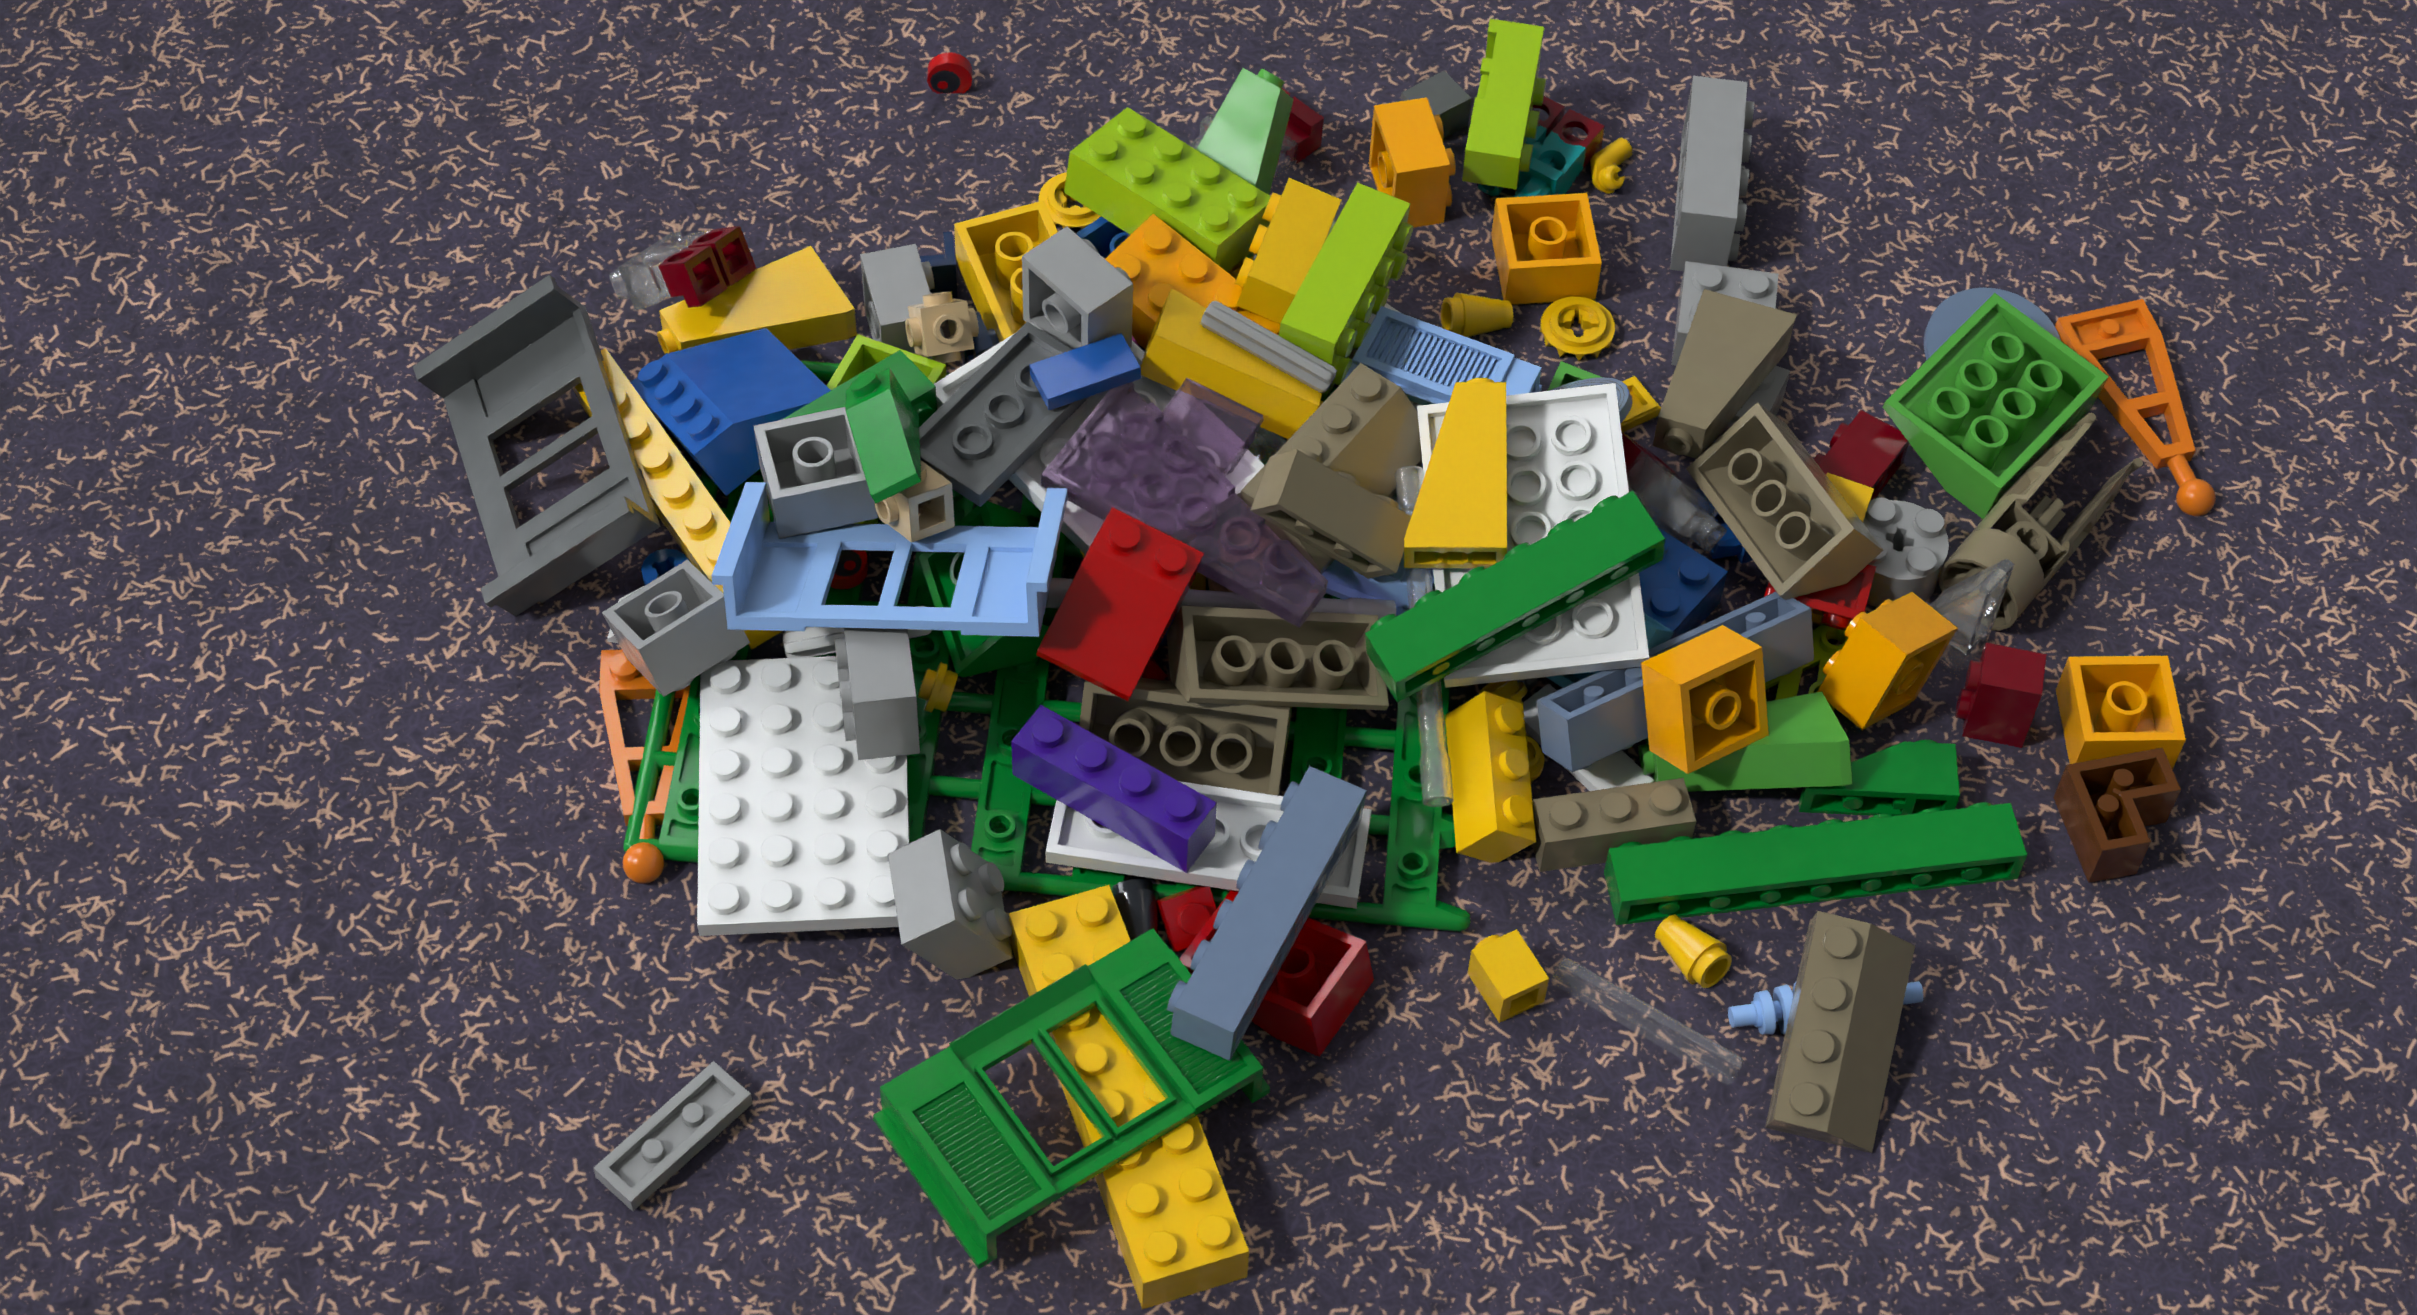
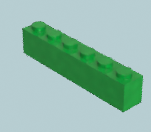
[1365,490,1665,702]

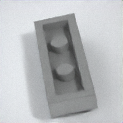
[593,1061,753,1211]

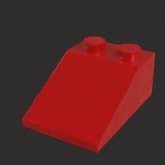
[1036,507,1204,701]
[1179,890,1374,1057]

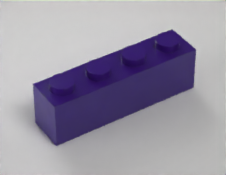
[1011,705,1217,873]

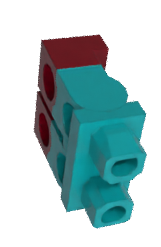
[1478,96,1605,197]

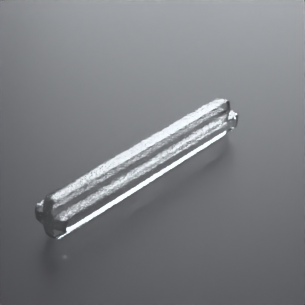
[1551,958,1744,1085]

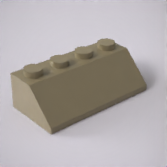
[1240,363,1422,576]
[1686,402,1883,600]
[1167,606,1389,710]
[1079,677,1292,796]
[1765,911,1915,1153]

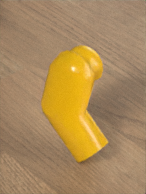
[1590,138,1632,194]

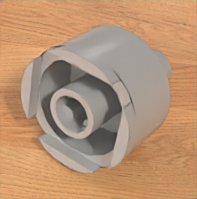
[1863,498,1949,608]

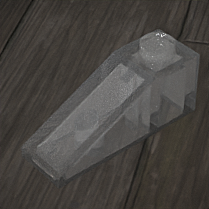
[1925,558,2015,677]

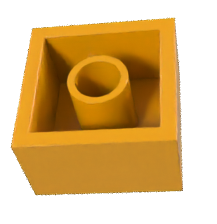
[1369,97,1456,228]
[1491,193,1602,305]
[1817,592,1958,730]
[1641,625,1769,774]
[2056,656,2186,770]

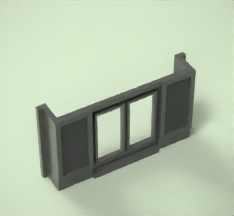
[413,274,661,617]

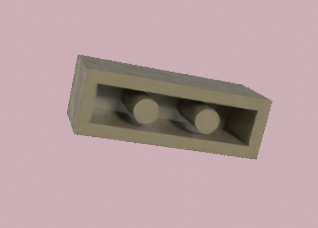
[1250,448,1411,579]
[1532,778,1696,872]

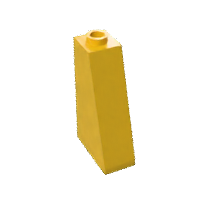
[657,246,857,354]
[1140,289,1323,439]
[1404,378,1507,568]

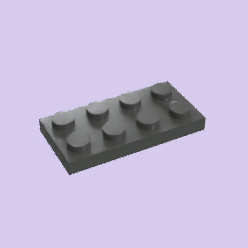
[919,322,1089,507]

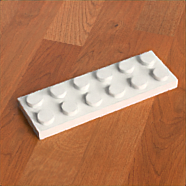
[1046,781,1372,909]

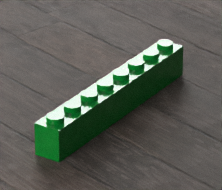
[1604,802,2027,925]

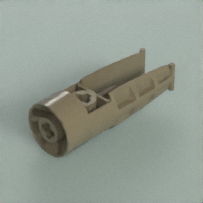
[1939,413,2143,631]

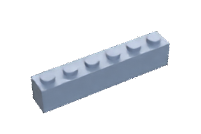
[1537,592,1814,772]
[1167,766,1367,1061]

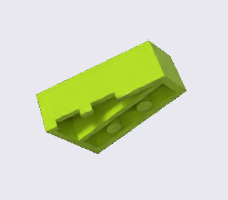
[1462,19,1546,189]

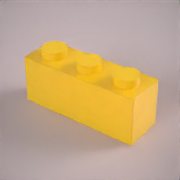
[1235,178,1341,324]
[1445,691,1536,863]

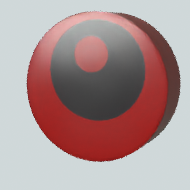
[927,53,972,93]
[830,550,868,589]

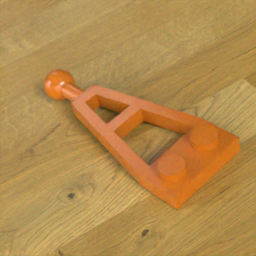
[2055,299,2216,516]
[599,649,691,884]

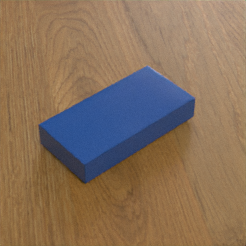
[1029,333,1142,410]

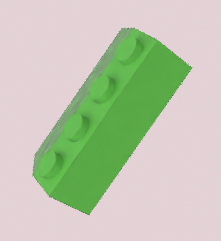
[1883,293,2109,519]

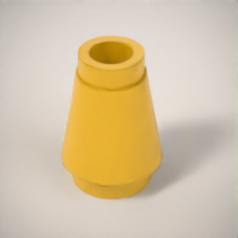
[1441,293,1513,337]
[1655,915,1732,988]

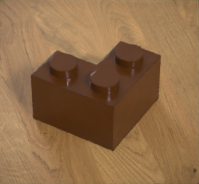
[2053,747,2181,883]

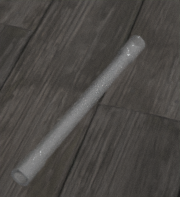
[1395,466,1454,807]

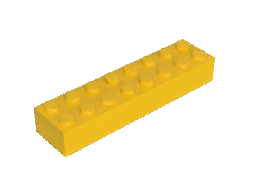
[1009,885,1249,1310]

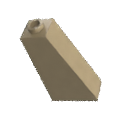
[1653,289,1797,459]

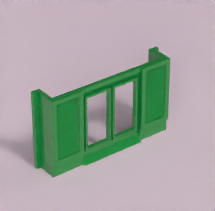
[873,928,1270,1269]

